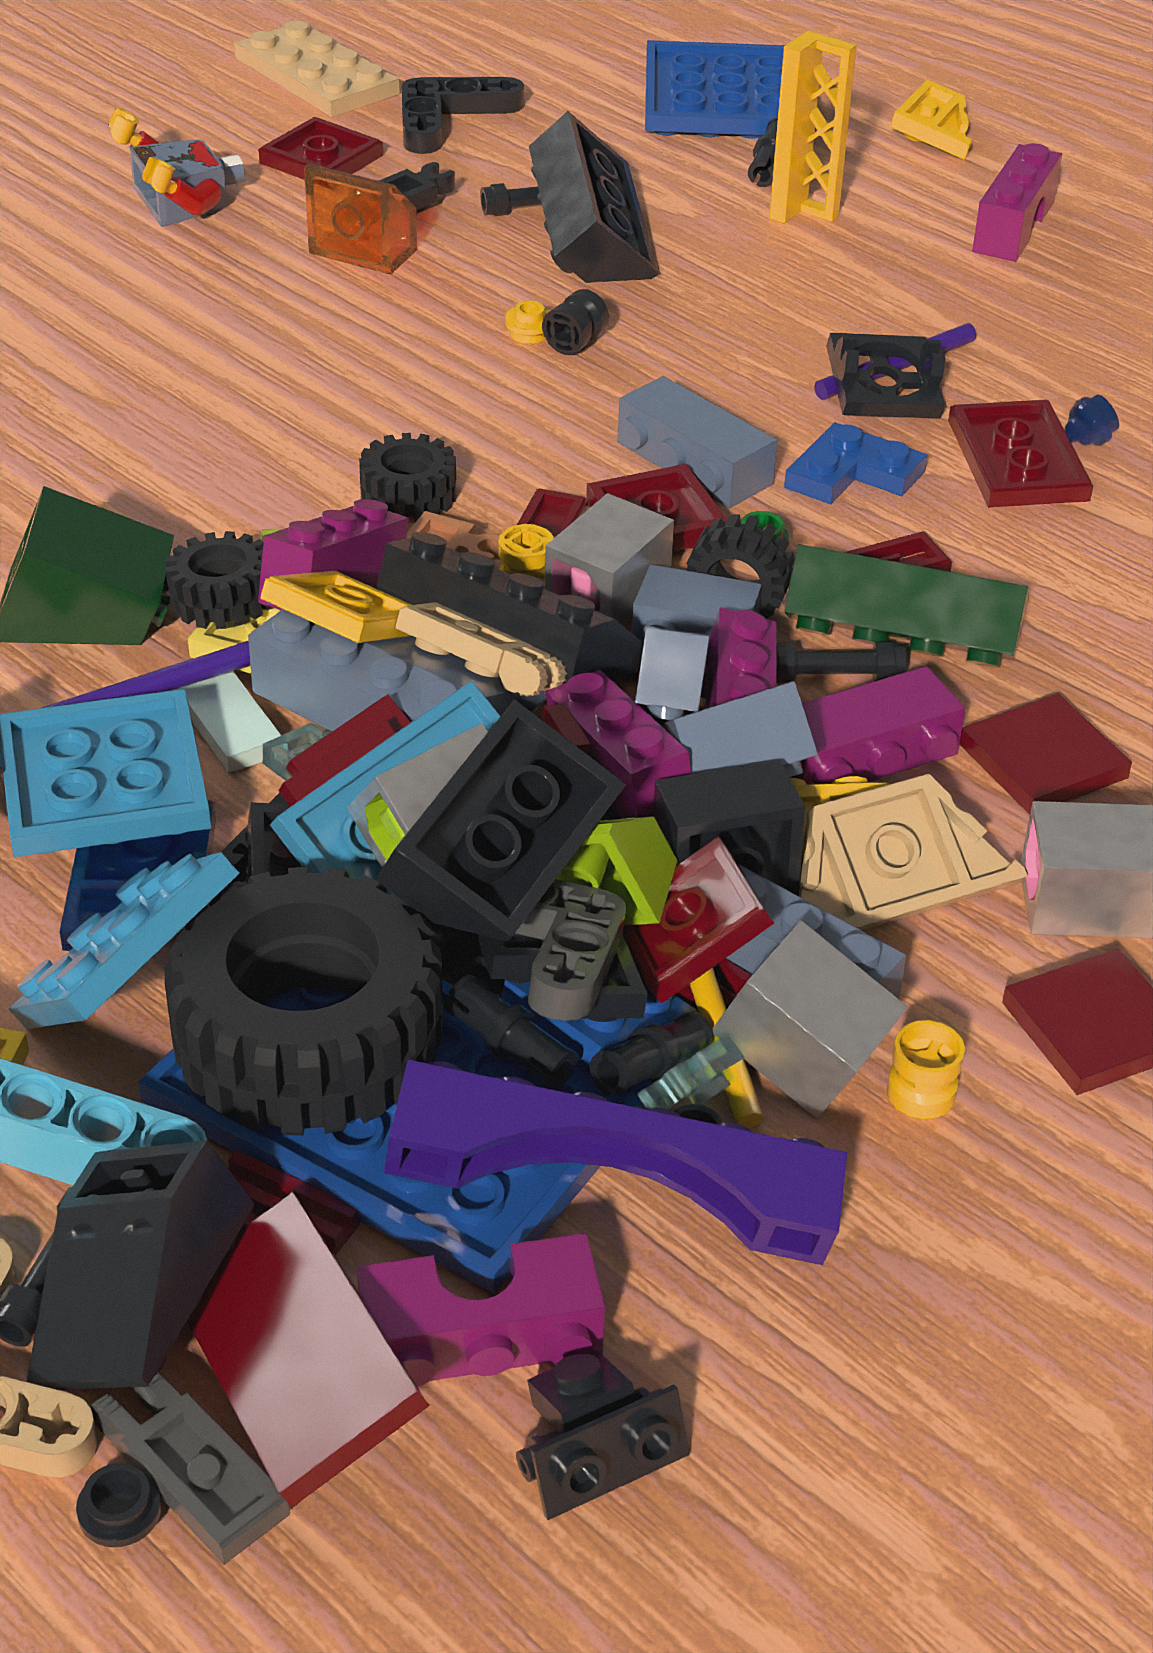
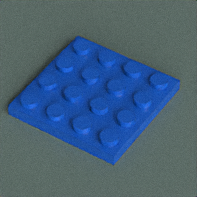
[645,40,817,139]

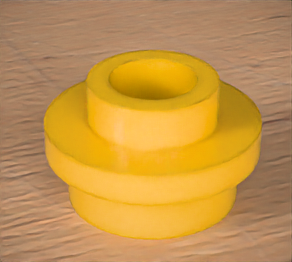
[505,300,550,344]

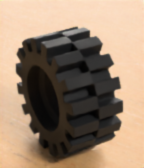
[359,433,457,522]
[686,514,795,619]
[165,531,270,629]

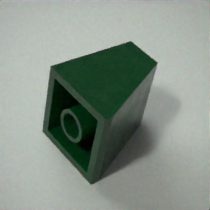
[0,486,174,645]

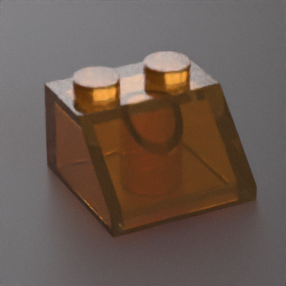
[304,164,417,275]

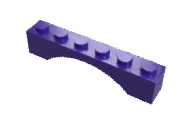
[384,1060,847,1265]

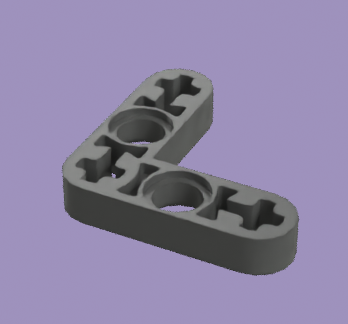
[515,879,626,1021]

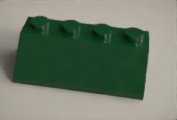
[784,544,1028,668]

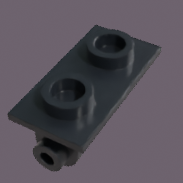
[516,1384,690,1520]

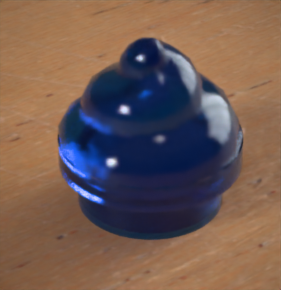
[1065,394,1120,446]

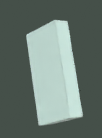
[178,671,285,774]

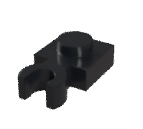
[373,162,455,216]

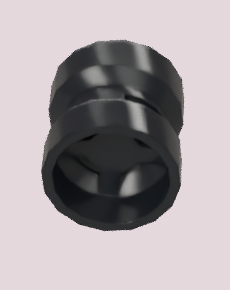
[542,289,610,355]

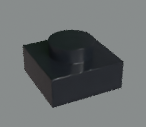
[527,1350,636,1435]

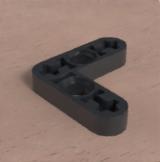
[401,77,524,154]

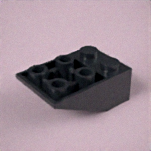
[26,1140,255,1390]

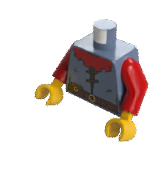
[108,108,245,227]

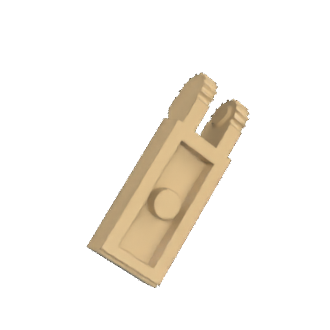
[395,602,567,697]

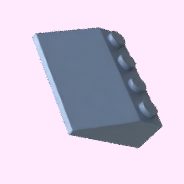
[248,609,546,731]

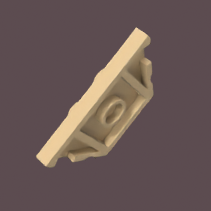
[799,774,1028,931]

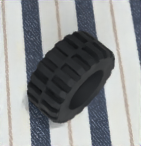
[165,867,443,1136]

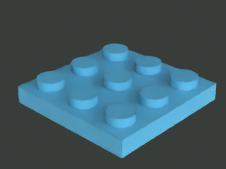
[0,689,211,857]
[8,852,239,1029]

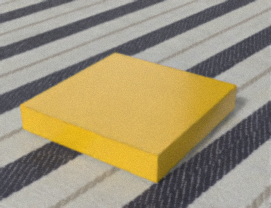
[260,571,412,643]

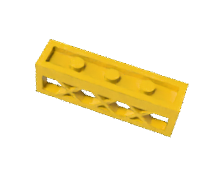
[769,30,857,224]

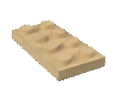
[234,20,400,117]

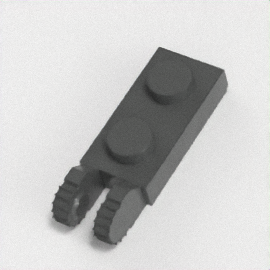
[90,1373,290,1565]

